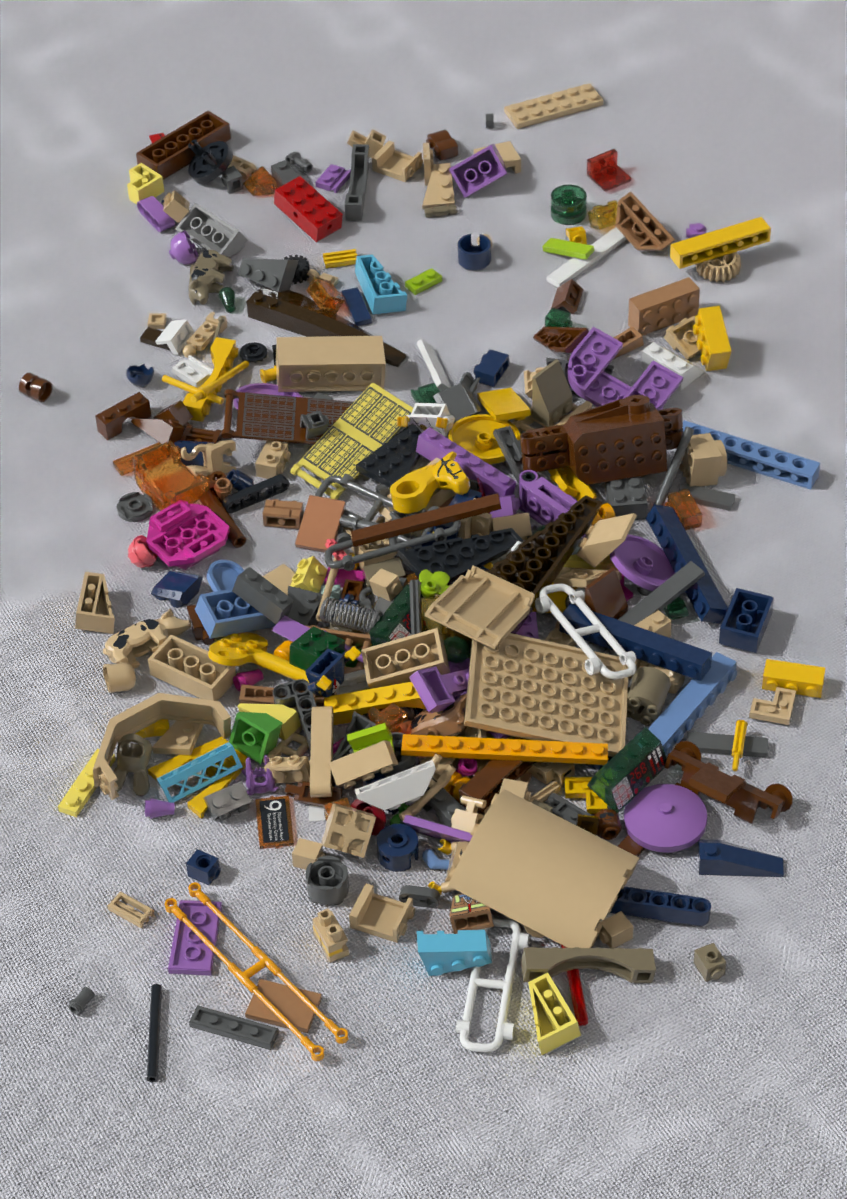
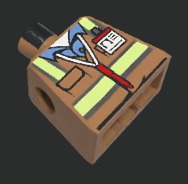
[450,894,494,934]

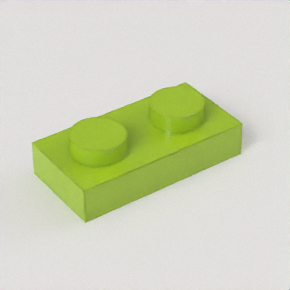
[405,268,442,295]

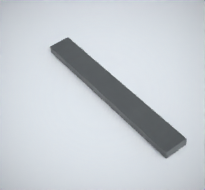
[588,561,705,654]

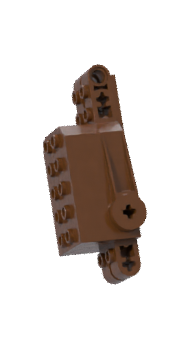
[520,395,683,485]

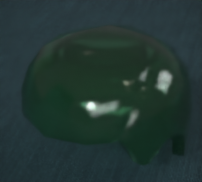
[444,636,471,663]

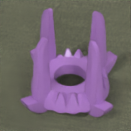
[242,755,279,795]

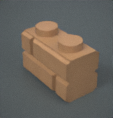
[263,499,304,529]

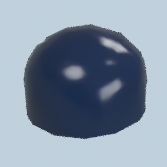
[126,364,154,387]

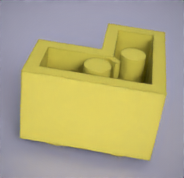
[127,163,164,205]

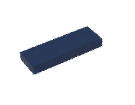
[341,287,372,326]

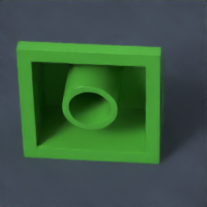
[229,712,283,764]

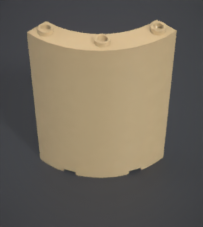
[448,789,640,948]

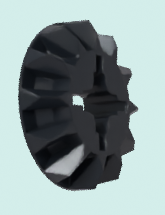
[240,342,267,363]

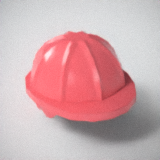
[128,535,157,568]

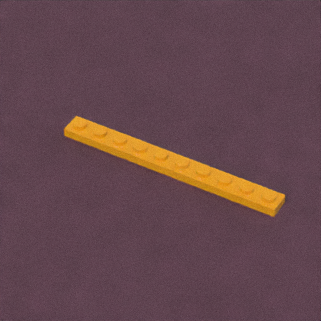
[401,734,608,765]

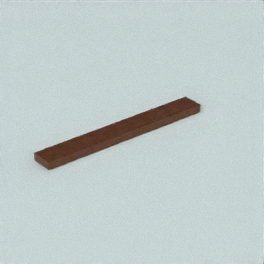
[351,493,502,547]

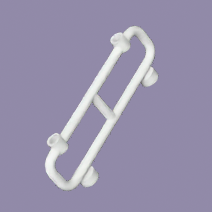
[535,583,637,680]
[456,918,530,1053]

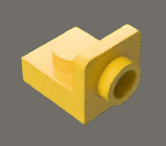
[566,226,587,244]

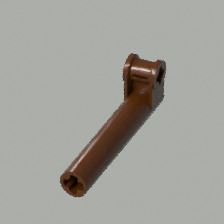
[191,471,247,548]

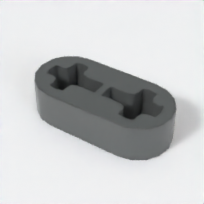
[399,885,440,908]

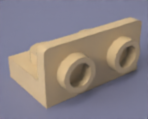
[264,755,310,783]

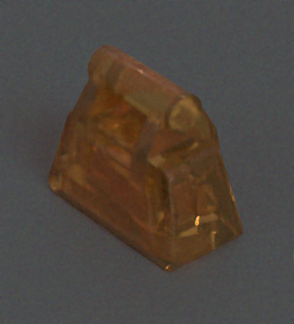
[243,166,277,196]

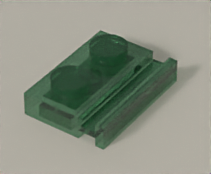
[411,383,440,403]

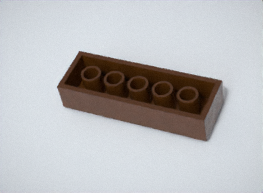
[136,111,231,180]

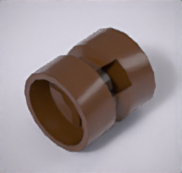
[19,372,53,402]

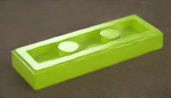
[542,238,595,260]

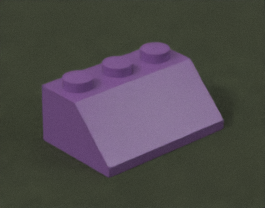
[449,144,507,197]

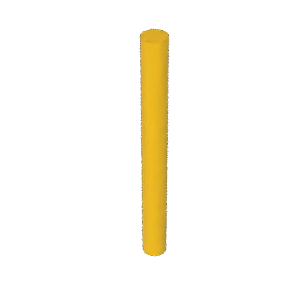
[162,375,224,405]

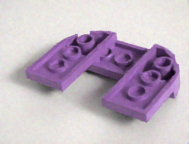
[567,326,683,410]

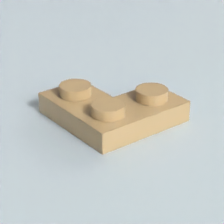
[749,687,796,725]

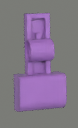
[409,666,469,714]

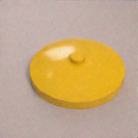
[448,414,520,464]

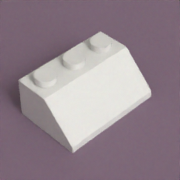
[641,342,704,390]

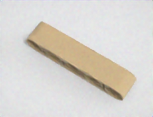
[310,706,334,797]

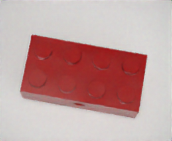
[274,176,343,242]

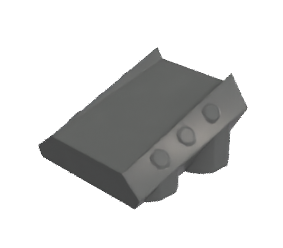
[433,382,481,423]

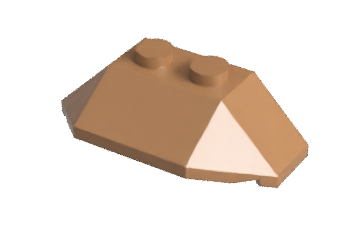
[616,191,675,251]

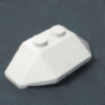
[355,760,436,810]

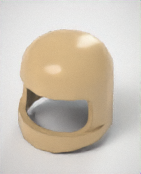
[103,663,136,693]

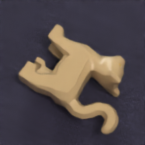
[181,440,236,481]

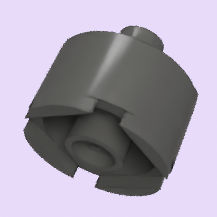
[305,856,349,905]

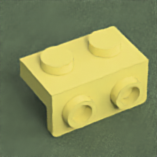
[290,556,327,593]

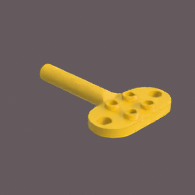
[208,632,309,683]

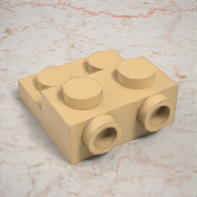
[664,316,701,360]

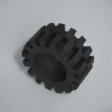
[284,255,310,284]

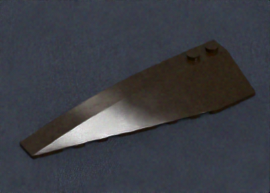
[246,287,406,367]

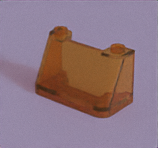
[133,440,210,511]

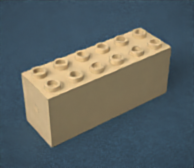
[276,336,386,392]

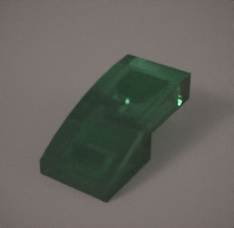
[663,596,689,620]

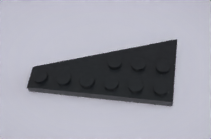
[356,423,422,488]
[397,528,524,584]

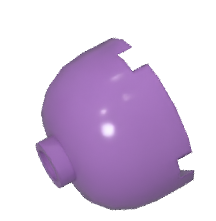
[169,230,199,265]

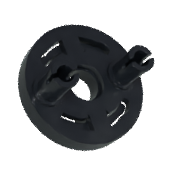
[188,140,233,183]

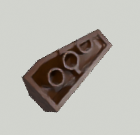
[533,327,589,354]

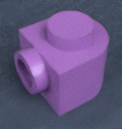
[686,223,707,238]

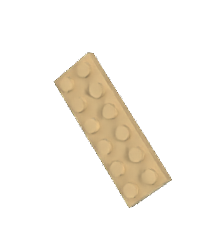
[504,83,603,129]

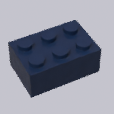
[719,588,774,653]

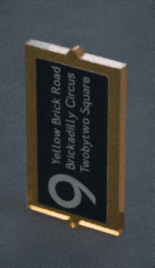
[255,796,294,849]

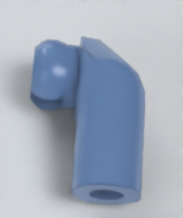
[422,849,450,870]

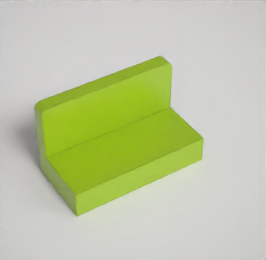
[347,723,394,752]

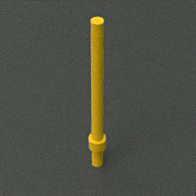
[190,361,249,403]

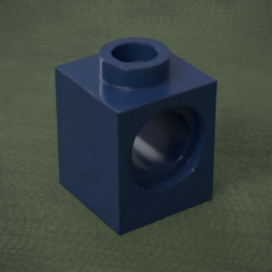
[186,849,221,885]

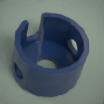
[457,234,491,270]
[377,824,419,872]

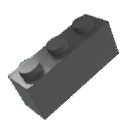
[232,567,294,624]

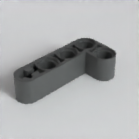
[273,679,317,751]

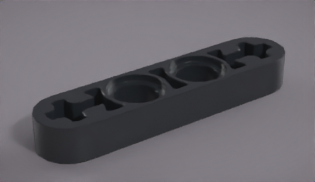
[222,474,290,514]

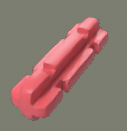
[325,539,347,561]

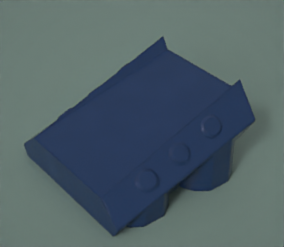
[151,571,203,608]

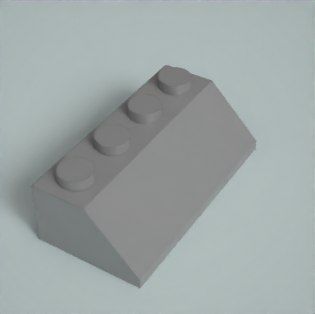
[175,203,248,257]

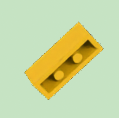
[762,659,826,698]

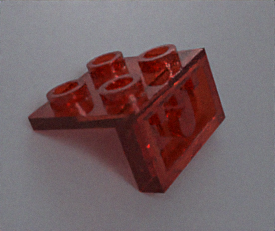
[587,149,631,192]

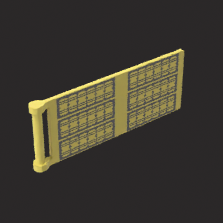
[290,383,413,500]

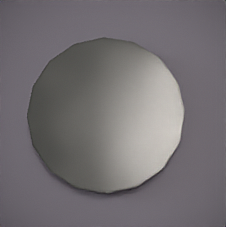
[117,492,154,522]

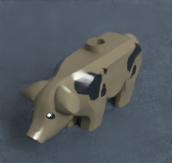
[188,250,234,305]

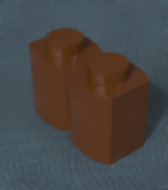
[426,129,458,161]

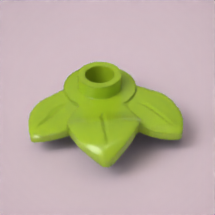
[419,569,450,598]

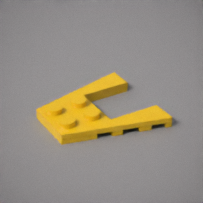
[148,736,248,819]

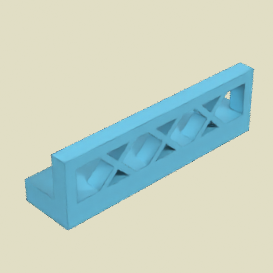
[157,742,243,802]

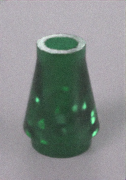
[218,287,236,313]

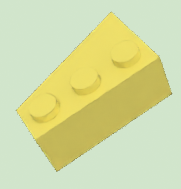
[528,972,581,1055]

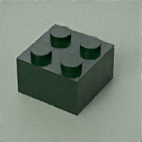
[289,626,345,671]

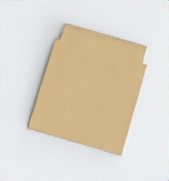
[425,565,535,649]

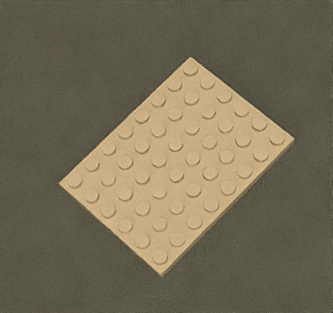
[464,633,628,759]

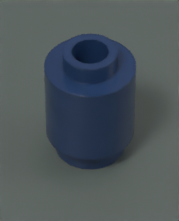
[226,469,254,491]

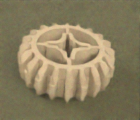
[695,252,741,283]

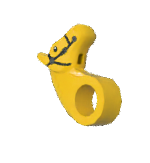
[390,451,470,514]

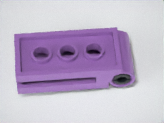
[519,470,586,538]

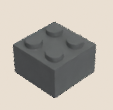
[605,477,648,520]

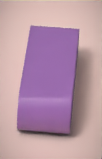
[137,196,175,232]

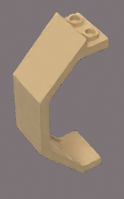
[93,693,231,800]

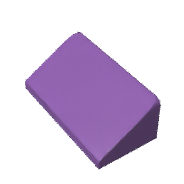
[272,616,310,642]

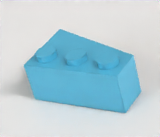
[417,930,492,976]

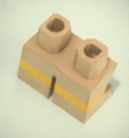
[312,909,349,963]

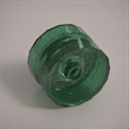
[550,184,587,225]

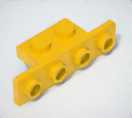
[548,467,597,501]

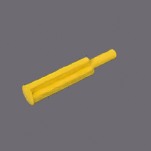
[732,720,748,771]

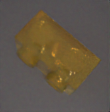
[587,200,618,230]

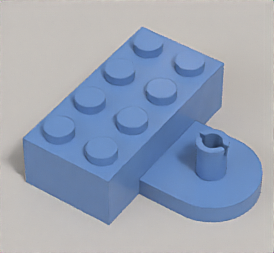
[195,560,276,639]

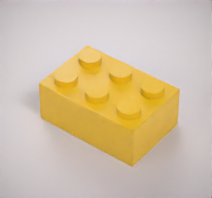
[693,306,732,372]

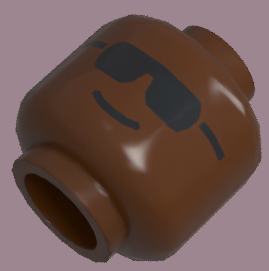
[594,809,622,840]

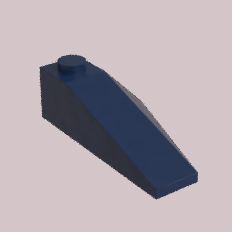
[698,839,784,877]

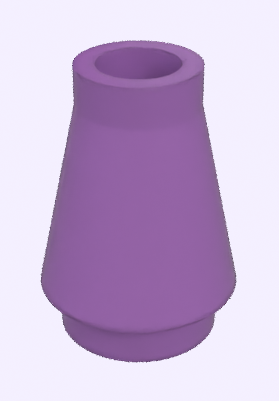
[145,798,175,819]

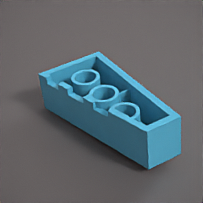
[355,254,407,314]

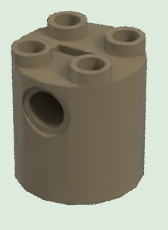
[626,667,671,726]

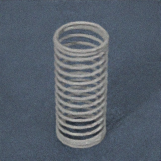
[320,597,383,636]

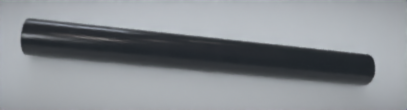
[147,984,162,1082]

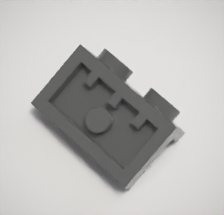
[204,781,253,821]

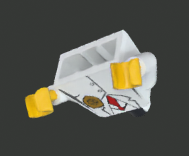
[397,403,455,437]

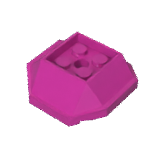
[146,500,230,570]

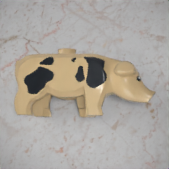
[103,609,191,669]

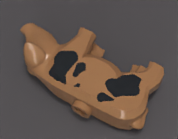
[393,694,467,736]

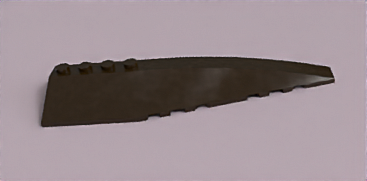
[450,495,603,647]

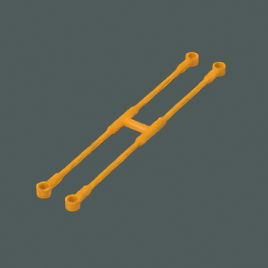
[165,882,348,1061]

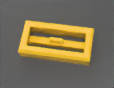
[323,249,357,269]

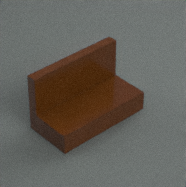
[551,279,584,314]

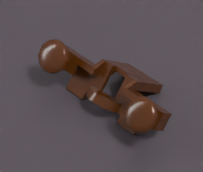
[664,741,793,824]

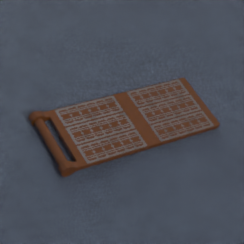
[221,389,354,445]

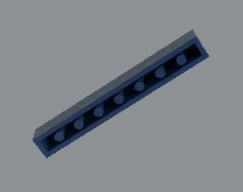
[646,504,728,624]
[559,604,712,681]

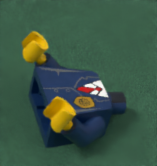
[305,646,361,698]

